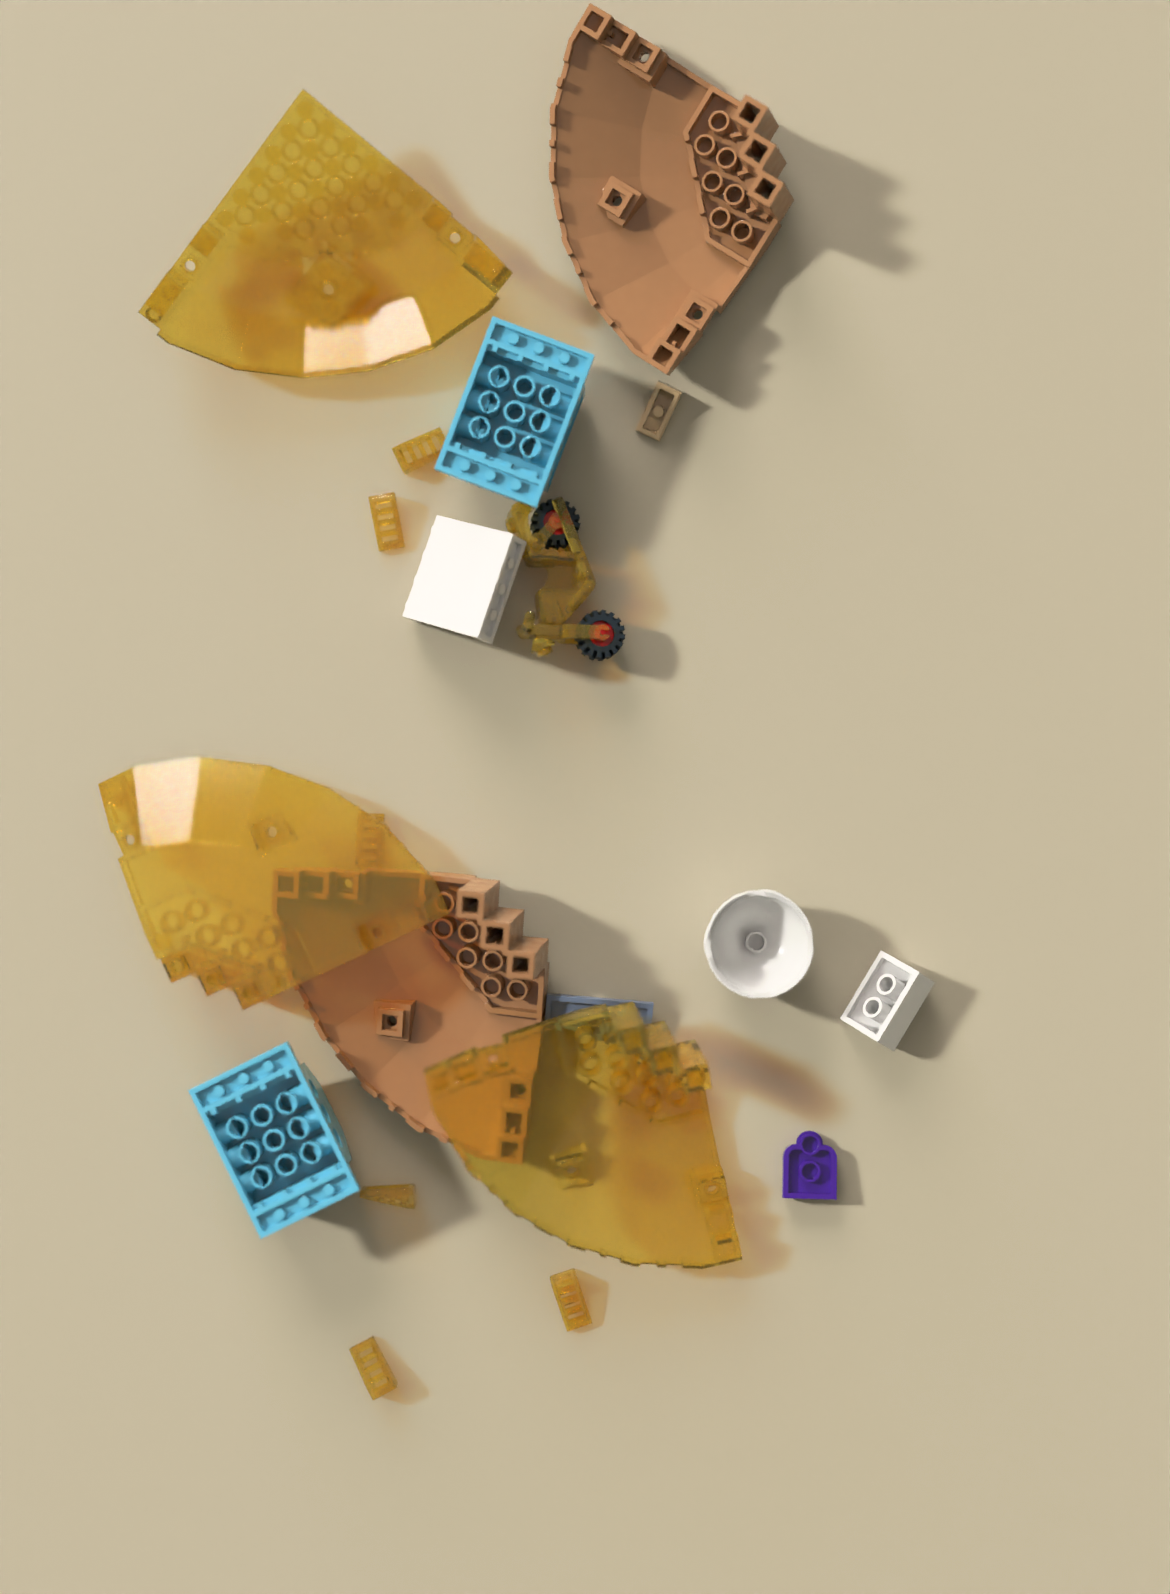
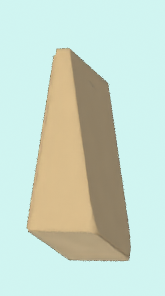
[636,381,683,441]

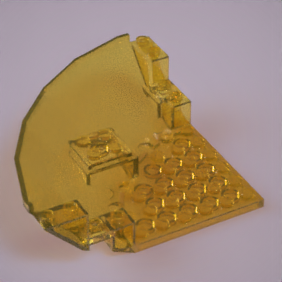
[138,88,513,378]

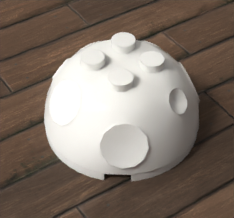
[704,889,814,998]

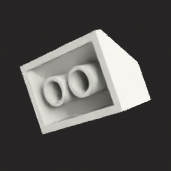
[840,951,935,1051]

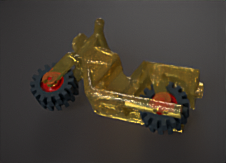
[505,497,625,661]

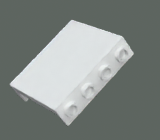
[403,515,527,644]

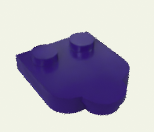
[782,1131,837,1200]

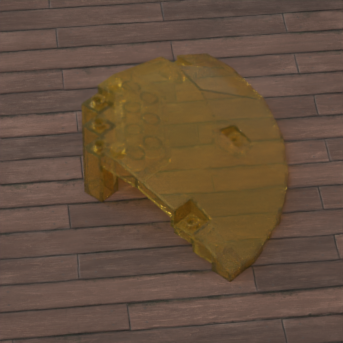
[98,757,450,1010]
[424,1001,742,1269]

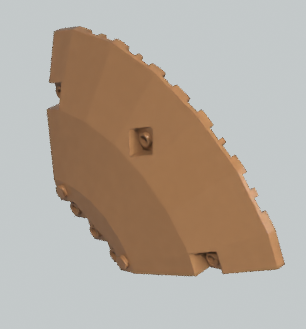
[549,3,794,376]
[272,868,550,1165]

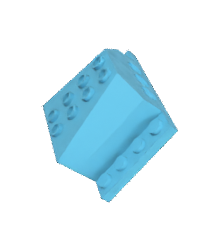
[434,316,595,509]
[188,1041,361,1239]

